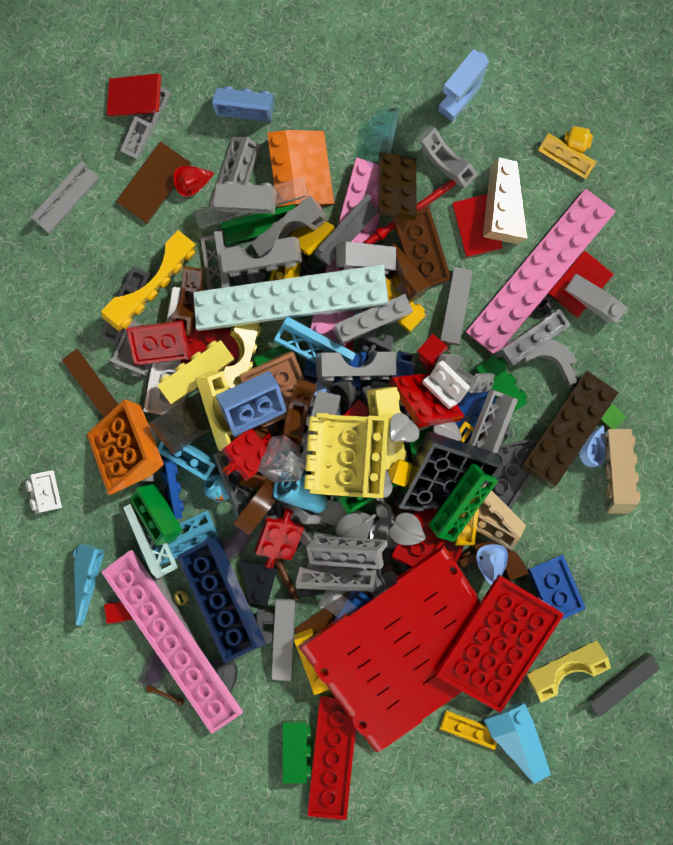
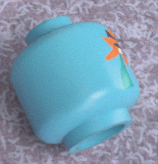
[204,474,229,503]

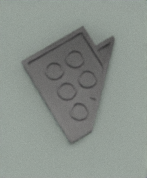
[486,438,537,509]

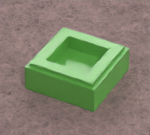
[601,404,626,429]

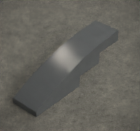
[100,266,151,345]

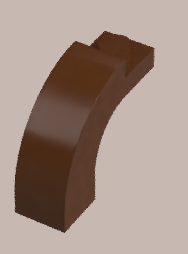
[172,266,204,336]
[280,380,317,447]
[233,477,277,535]
[458,542,528,581]

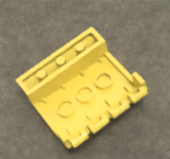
[304,413,389,498]

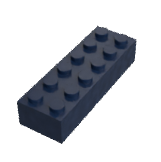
[177,538,267,664]

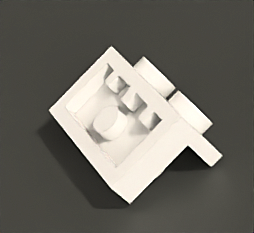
[422,360,470,409]
[25,470,62,514]

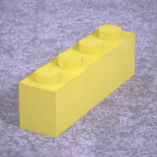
[157,340,234,406]
[367,387,407,470]

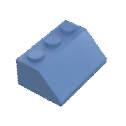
[212,86,274,122]
[216,371,287,437]

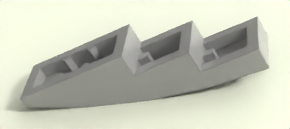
[120,87,172,159]
[440,267,473,346]
[272,599,295,681]

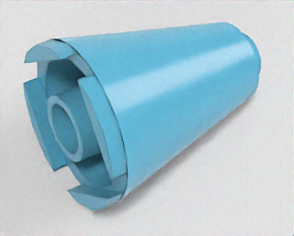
[273,464,327,513]

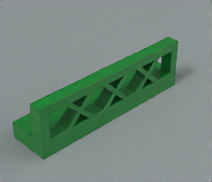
[221,204,295,246]
[429,464,498,542]

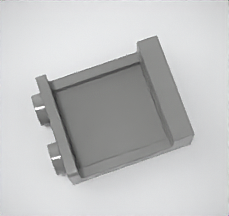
[109,321,152,378]
[434,354,495,393]

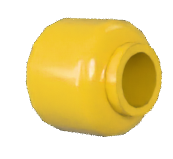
[564,126,593,153]

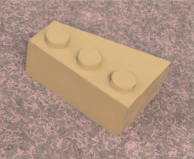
[476,484,526,551]

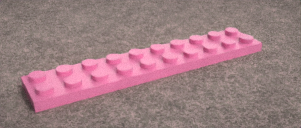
[310,157,380,347]
[466,189,616,356]
[102,550,243,734]

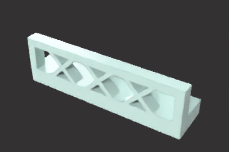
[123,504,178,579]

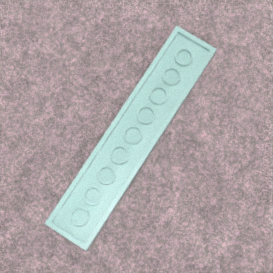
[193,265,389,331]

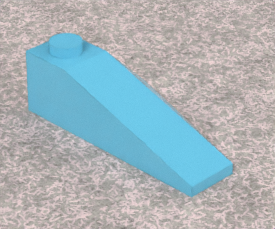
[73,544,105,626]

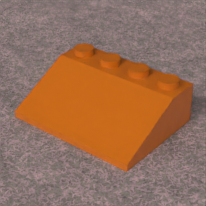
[267,130,334,208]
[87,399,164,495]

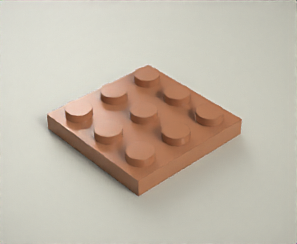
[239,351,305,428]

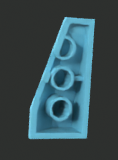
[484,702,551,784]

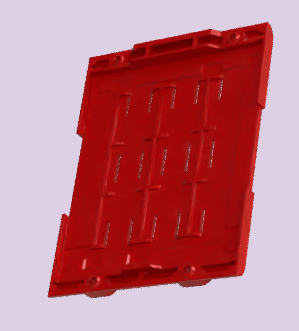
[298,545,481,752]

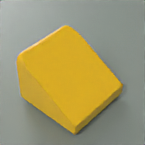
[388,459,413,487]

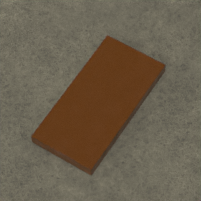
[116,141,192,224]
[392,206,451,287]

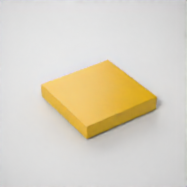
[287,222,335,256]

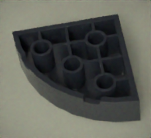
[394,431,503,511]

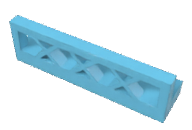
[274,317,356,377]
[138,510,220,568]

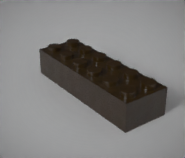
[519,371,619,489]

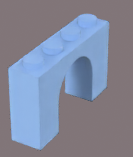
[438,49,489,122]

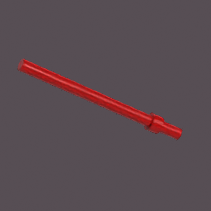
[363,179,456,244]

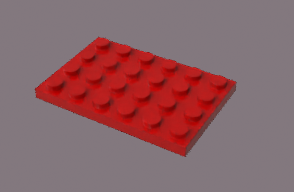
[435,574,564,713]

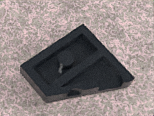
[240,559,277,607]

